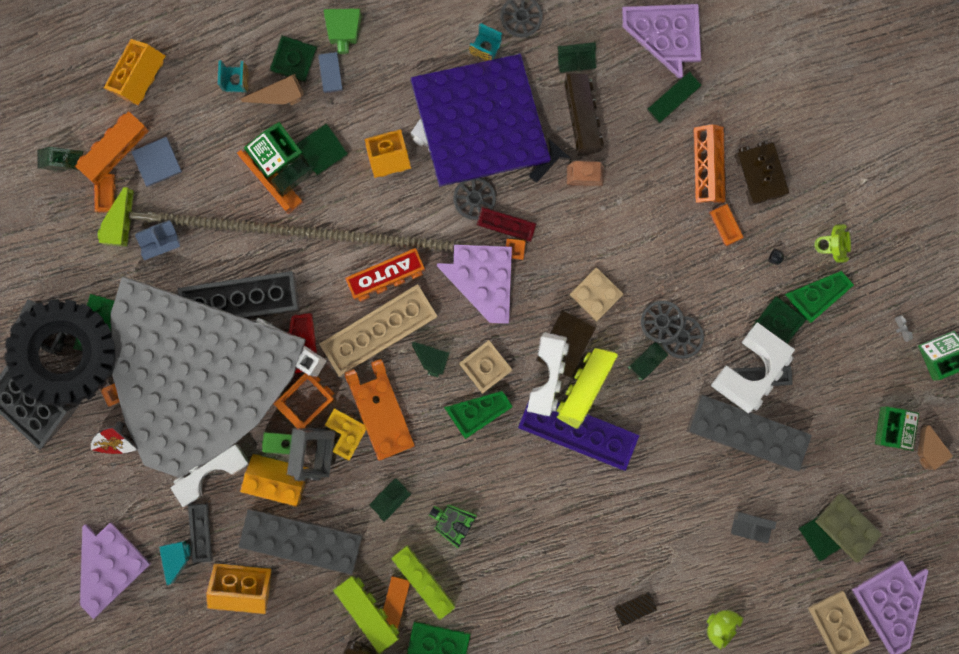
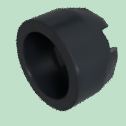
[768,248,784,265]

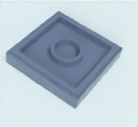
[132,137,182,187]

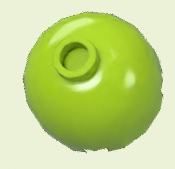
[706,610,744,650]

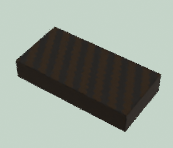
[614,592,657,626]

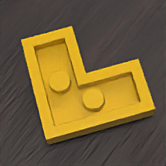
[324,409,366,461]

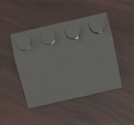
[0,365,80,450]

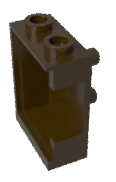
[734,141,789,206]

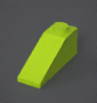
[97,187,134,247]

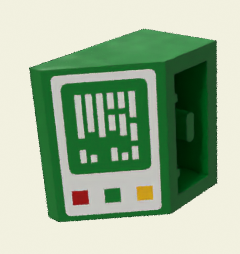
[244,122,302,179]
[918,331,959,381]
[874,406,919,451]

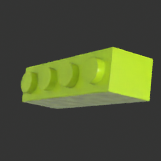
[391,545,456,620]
[333,575,400,654]

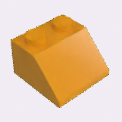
[364,129,411,178]

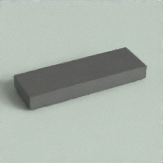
[733,366,792,386]
[188,503,213,563]

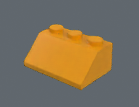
[104,39,166,105]
[240,454,309,506]
[206,563,272,614]

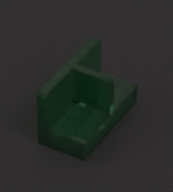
[557,42,597,73]
[270,158,314,196]
[369,478,412,522]

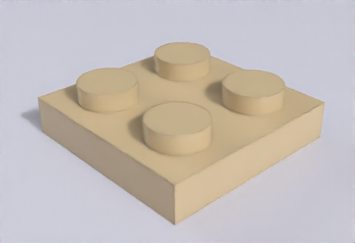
[570,268,623,322]
[459,340,512,394]

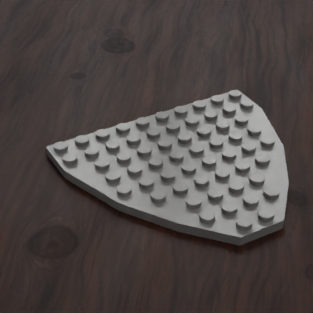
[111,276,306,478]

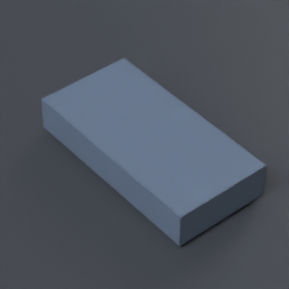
[318,52,343,93]

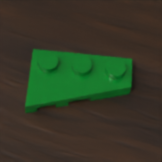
[785,271,854,323]
[444,391,513,439]

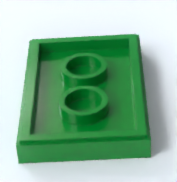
[407,621,471,654]

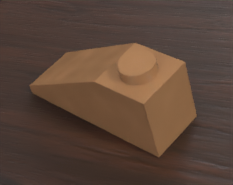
[241,74,304,105]

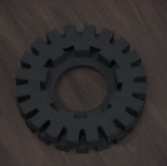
[4,299,115,407]

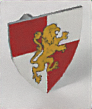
[91,422,138,454]

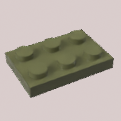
[815,493,882,562]

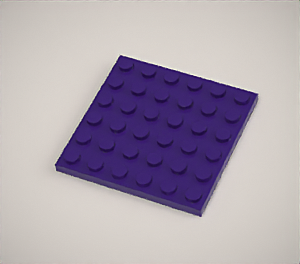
[410,54,551,187]

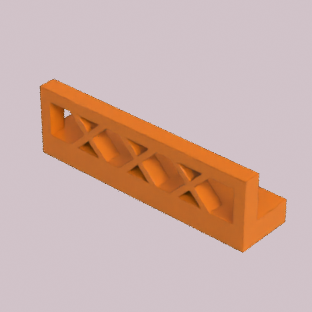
[694,124,726,203]
[237,150,303,214]

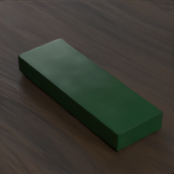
[647,71,702,124]

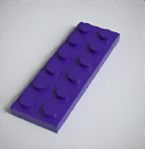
[518,401,640,471]

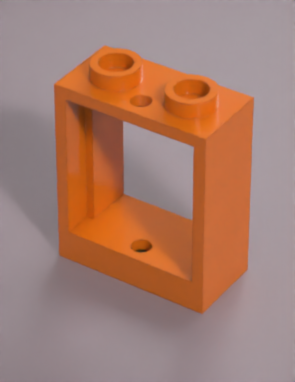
[274,373,335,428]

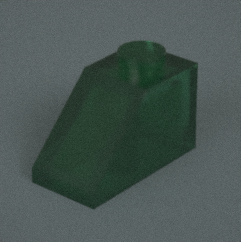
[37,147,83,171]
[412,342,450,378]
[628,342,668,381]

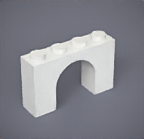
[711,323,795,413]

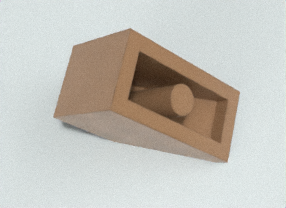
[917,425,953,470]

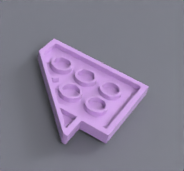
[622,4,701,79]
[437,244,512,324]
[80,522,151,619]
[851,560,928,654]

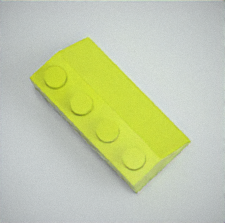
[556,348,618,429]

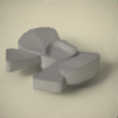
[895,315,913,342]

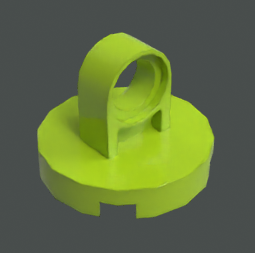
[814,224,851,263]

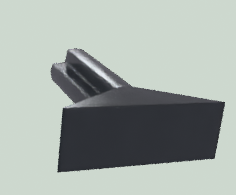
[529,138,572,183]

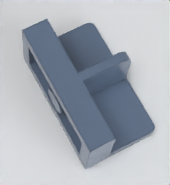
[135,220,180,260]

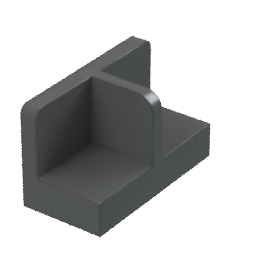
[731,511,777,543]

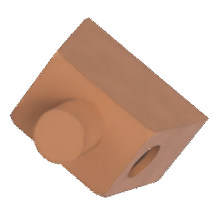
[567,161,603,186]

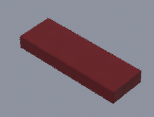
[476,207,536,242]

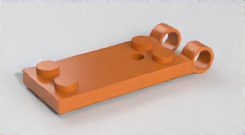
[344,359,415,461]

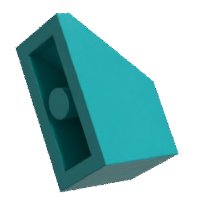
[159,541,191,585]

